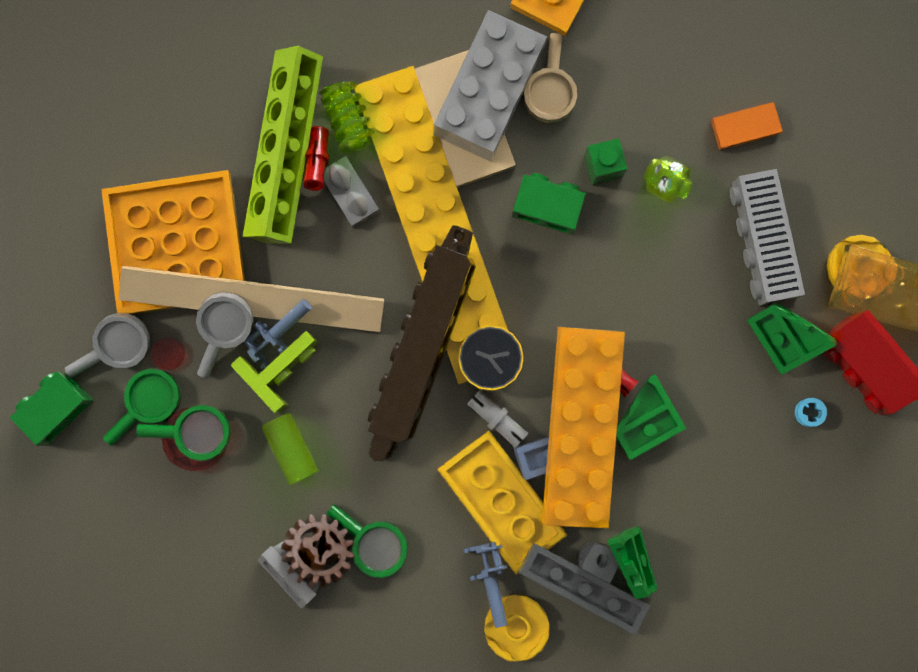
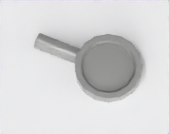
[196,292,254,378]
[65,313,150,378]

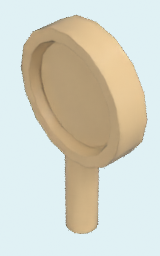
[523,33,577,123]

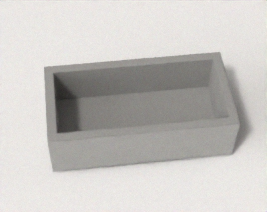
[433,10,547,161]

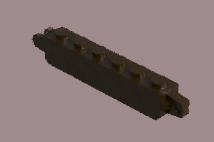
[368,225,476,462]

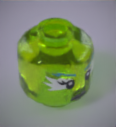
[643,155,693,203]

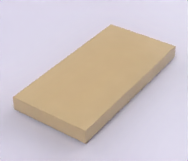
[415,50,516,188]

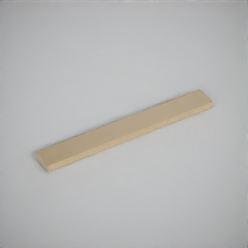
[119,266,384,332]

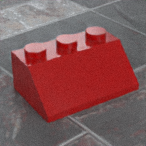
[823,310,918,415]

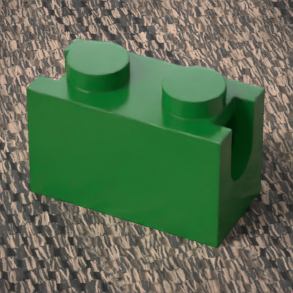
[511,173,586,235]
[9,371,94,446]

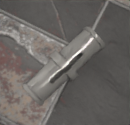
[467,389,528,448]

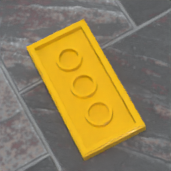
[437,431,567,575]

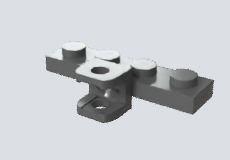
[518,541,650,635]

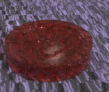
[151,338,185,370]

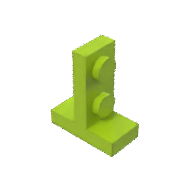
[231,331,318,414]

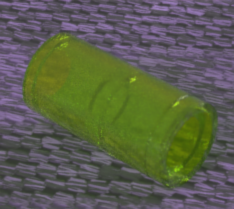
[261,413,319,486]

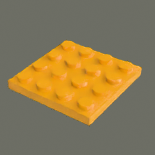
[101,170,245,315]

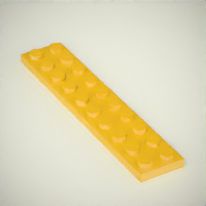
[354,66,508,384]

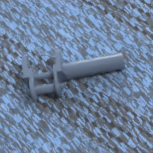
[244,299,312,370]
[463,542,508,628]

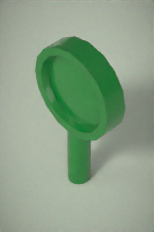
[103,369,182,446]

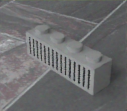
[729,169,805,306]

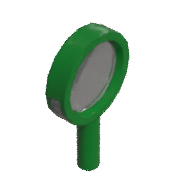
[136,405,232,461]
[326,504,408,578]

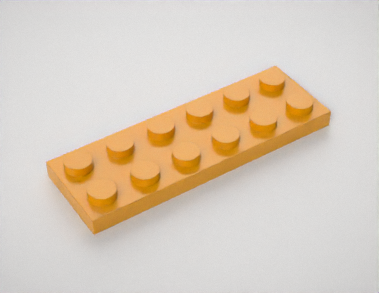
[542,327,625,528]

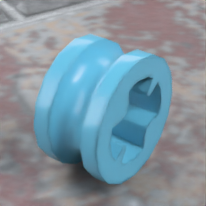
[795,398,827,427]

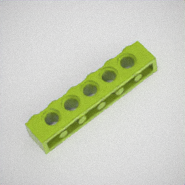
[243,46,323,244]

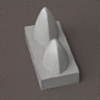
[323,156,380,228]
[257,538,320,609]

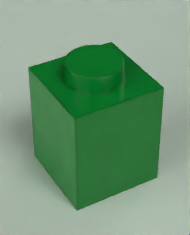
[584,138,628,185]

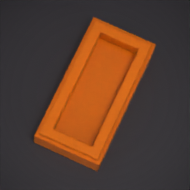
[711,102,783,151]

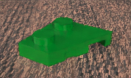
[747,302,838,375]
[616,374,687,461]
[608,526,658,599]

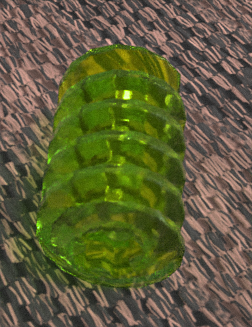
[319,81,375,153]

